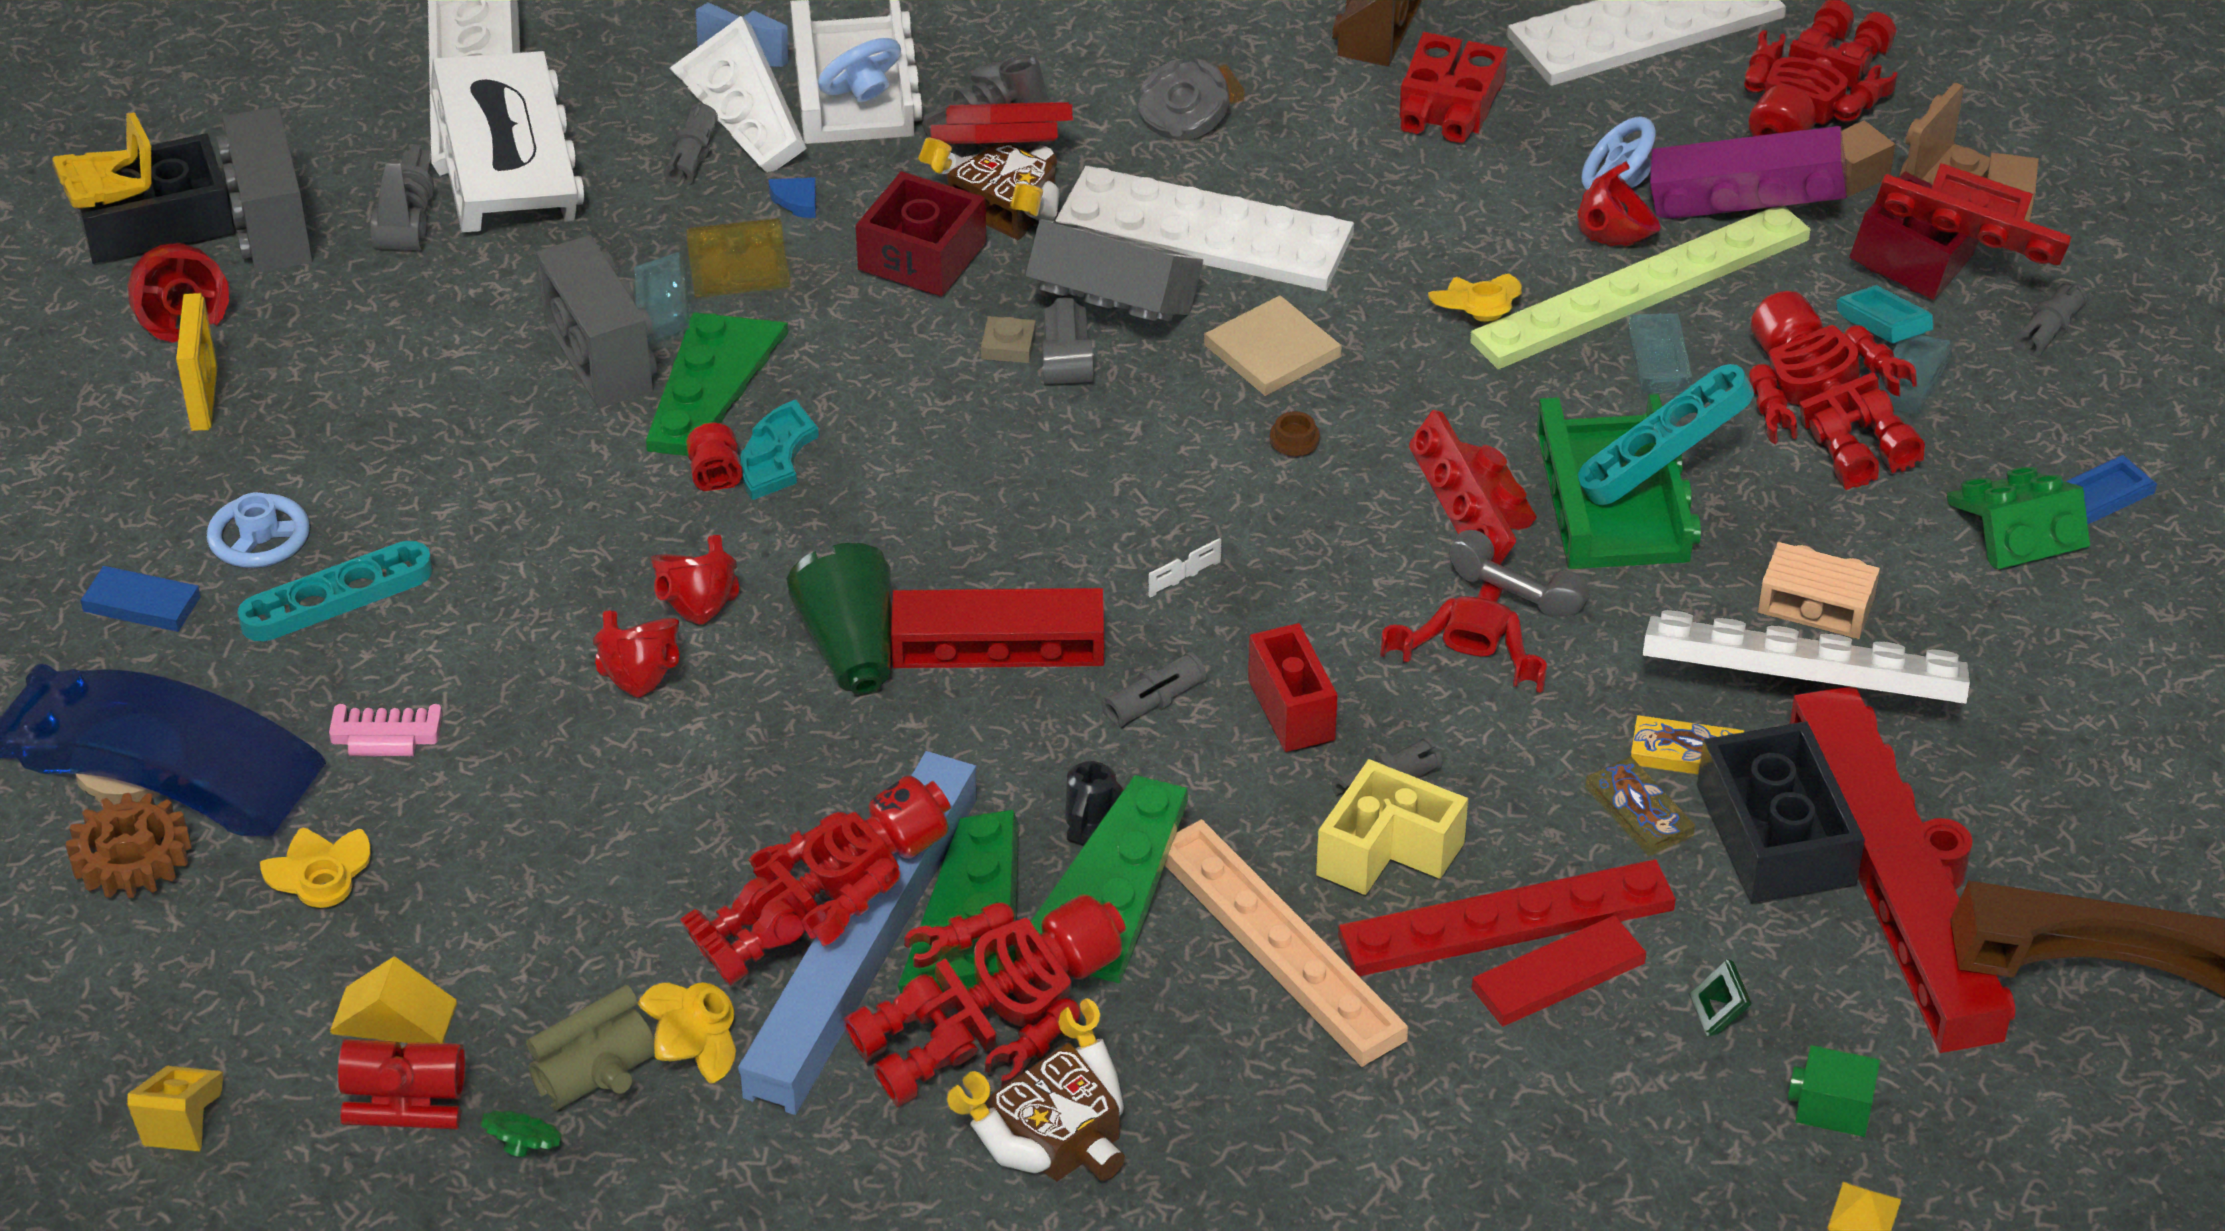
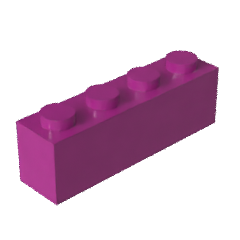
[1650,126,1847,218]

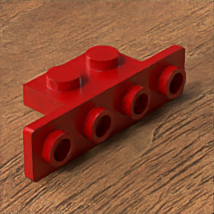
[1875,163,2071,266]
[1409,410,1537,565]

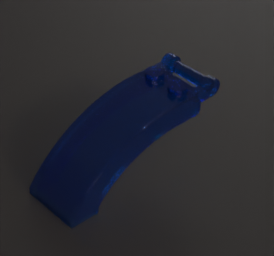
[0,664,327,836]

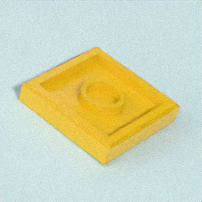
[176,293,218,431]

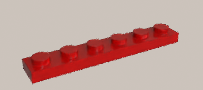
[1338,859,1676,977]

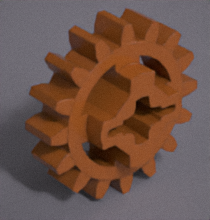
[66,793,191,898]

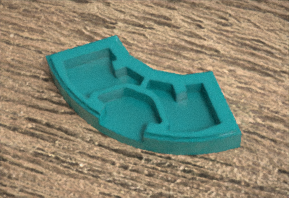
[741,399,819,500]

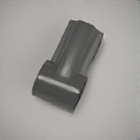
[1042,298,1093,384]

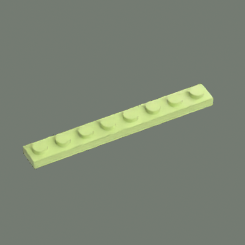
[1470,206,1810,369]

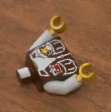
[918,137,1060,241]
[947,999,1125,1182]

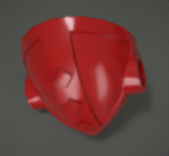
[1577,161,1661,246]
[651,535,739,625]
[593,610,680,698]

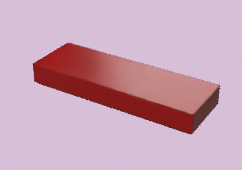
[1471,915,1646,1027]

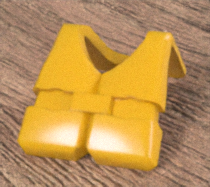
[52,112,152,209]

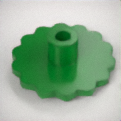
[481,1110,562,1157]

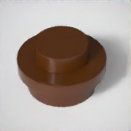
[1270,411,1320,456]

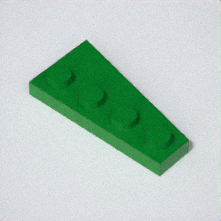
[646,312,788,456]
[1015,775,1188,984]
[898,809,1019,994]

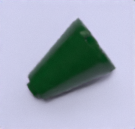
[786,543,891,695]

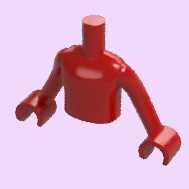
[1380,581,1547,692]

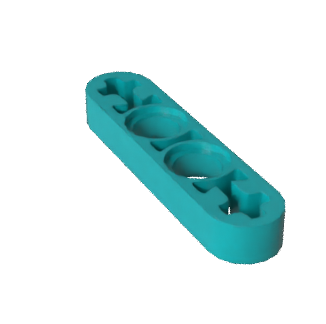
[1578,364,1754,505]
[237,541,433,642]

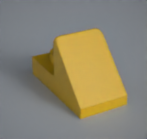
[127,1066,223,1152]

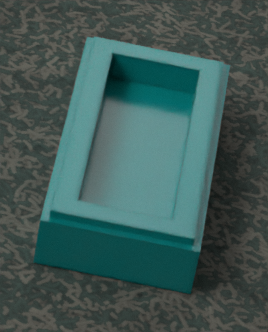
[1836,285,1934,344]

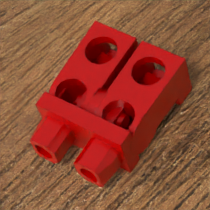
[1399,32,1508,143]

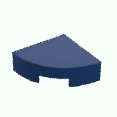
[768,178,816,218]

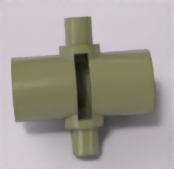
[526,985,655,1111]

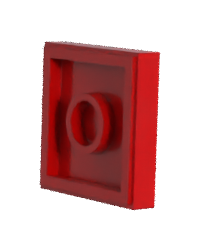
[946,102,1073,124]
[930,122,1058,143]

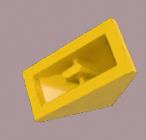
[330,956,457,1043]

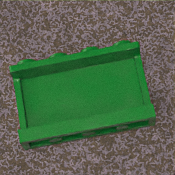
[1536,394,1701,569]

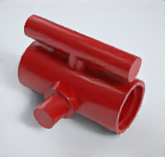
[338,1039,466,1129]

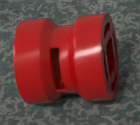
[686,422,742,491]

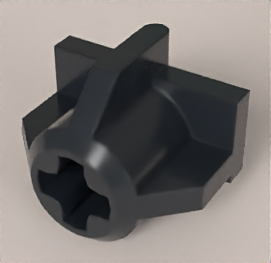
[1065,761,1124,844]

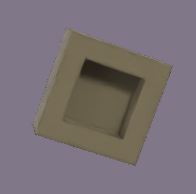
[981,316,1036,363]

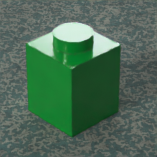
[1788,1045,1880,1137]

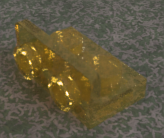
[686,218,790,298]

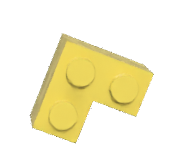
[1316,759,1468,895]

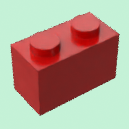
[1248,623,1338,752]

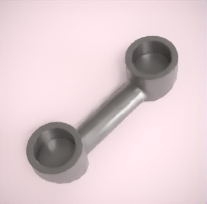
[1450,530,1589,617]

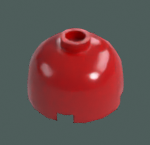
[127,243,229,343]

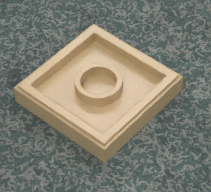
[1204,296,1342,396]

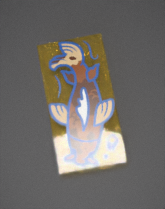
[1585,756,1695,857]

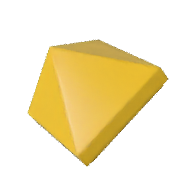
[1827,1182,1901,1231]

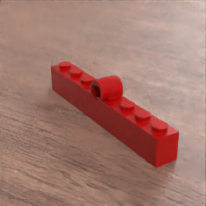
[1790,686,2016,1053]

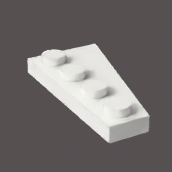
[670,16,807,172]

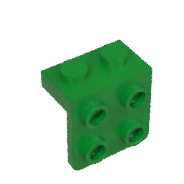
[1947,467,2090,569]

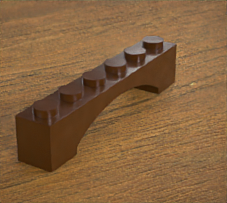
[1951,881,2225,997]

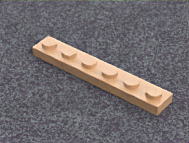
[1165,819,1408,1067]

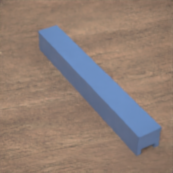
[738,751,976,1115]

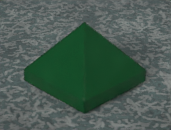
[1689,959,1752,1036]

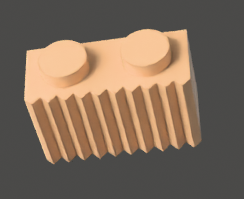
[1758,542,1880,639]

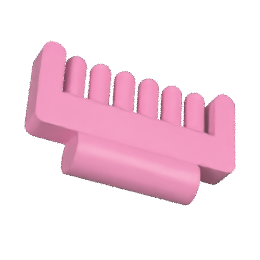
[329,704,442,756]

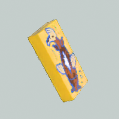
[1630,715,1744,774]

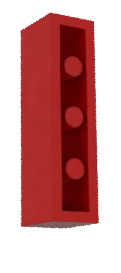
[891,588,1104,668]

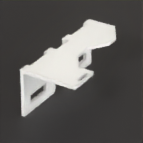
[1149,538,1221,598]

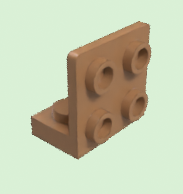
[1900,82,1990,185]

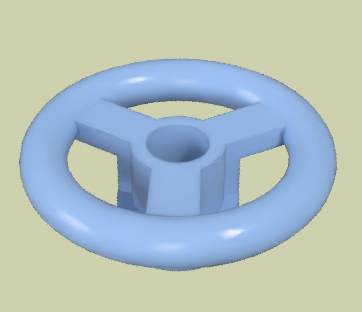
[818,38,901,102]
[1581,117,1656,190]
[207,492,310,568]

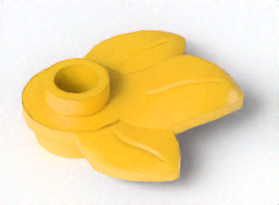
[1428,274,1522,322]
[260,827,371,908]
[637,982,736,1083]

